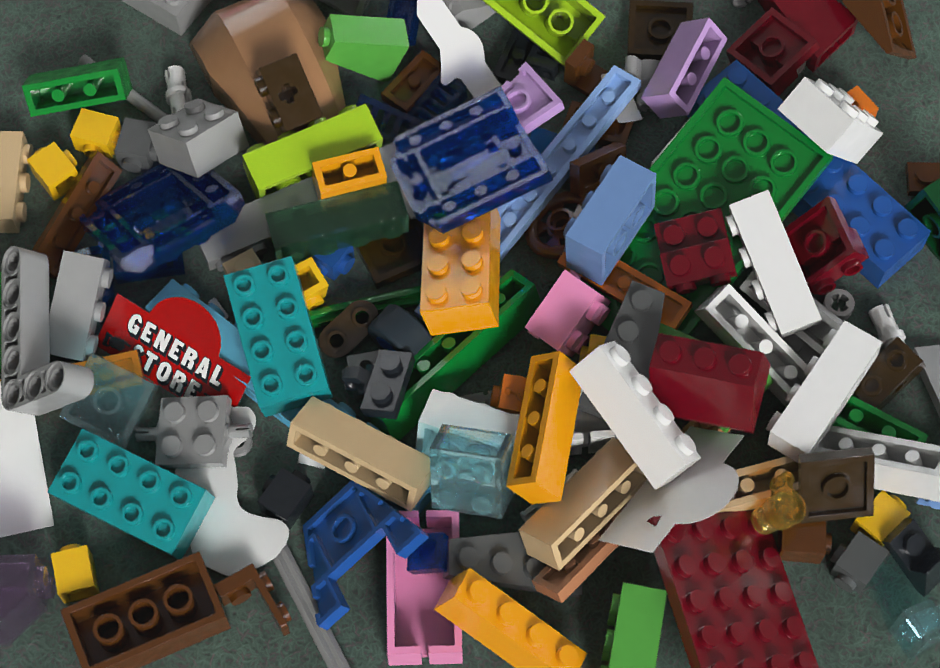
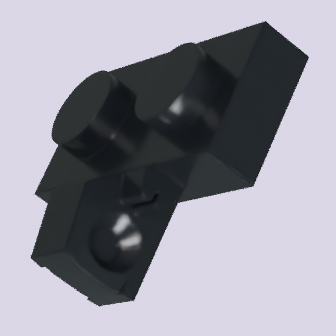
[492,27,559,85]
[341,350,416,420]

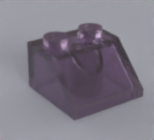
[0,554,56,646]

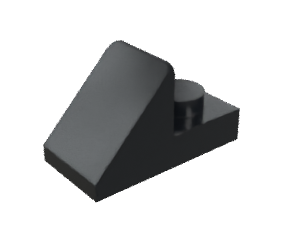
[882,518,940,597]

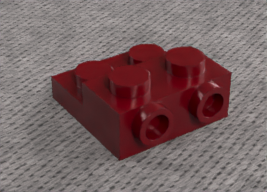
[726,7,819,96]
[785,196,869,295]
[654,208,737,295]

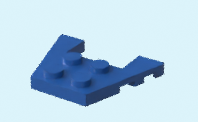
[303,480,429,630]

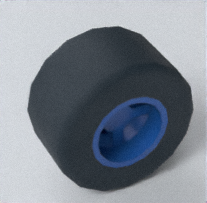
[368,304,432,356]

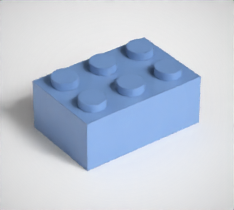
[563,155,656,286]

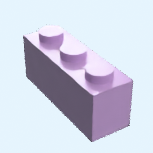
[641,17,728,119]

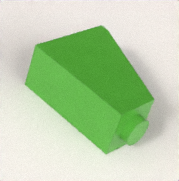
[318,14,409,82]

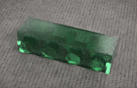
[265,181,409,263]

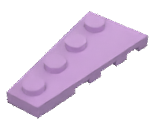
[435,62,565,182]

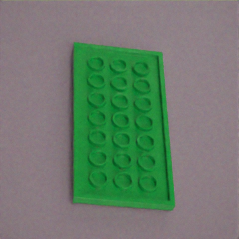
[580,77,833,336]

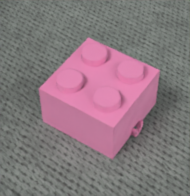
[525,270,611,357]

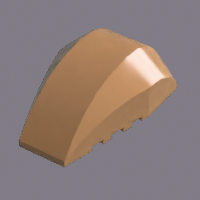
[189,0,346,145]

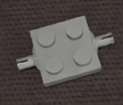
[135,395,254,469]

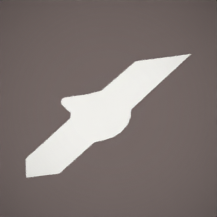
[417,0,501,106]

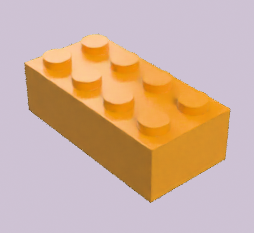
[420,192,501,336]

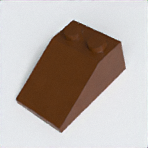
[842,0,917,60]

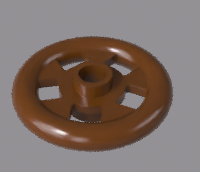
[524,191,586,260]

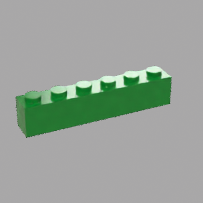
[361,269,541,441]

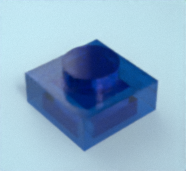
[407,532,449,574]

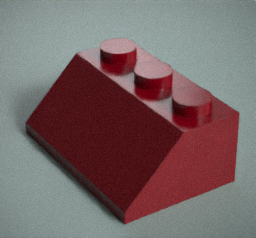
[649,333,771,433]

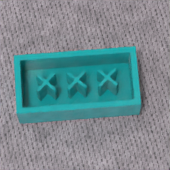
[223,256,333,417]
[47,429,215,560]

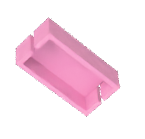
[386,509,463,666]

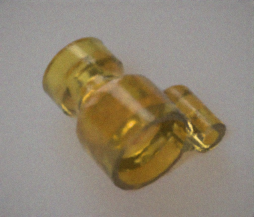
[751,471,807,535]

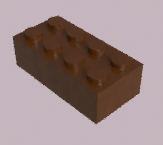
[60,552,231,668]

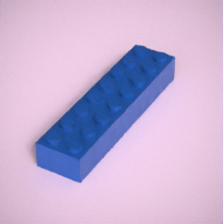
[687,59,931,289]

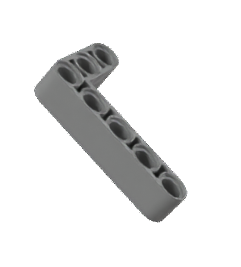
[1,246,94,416]

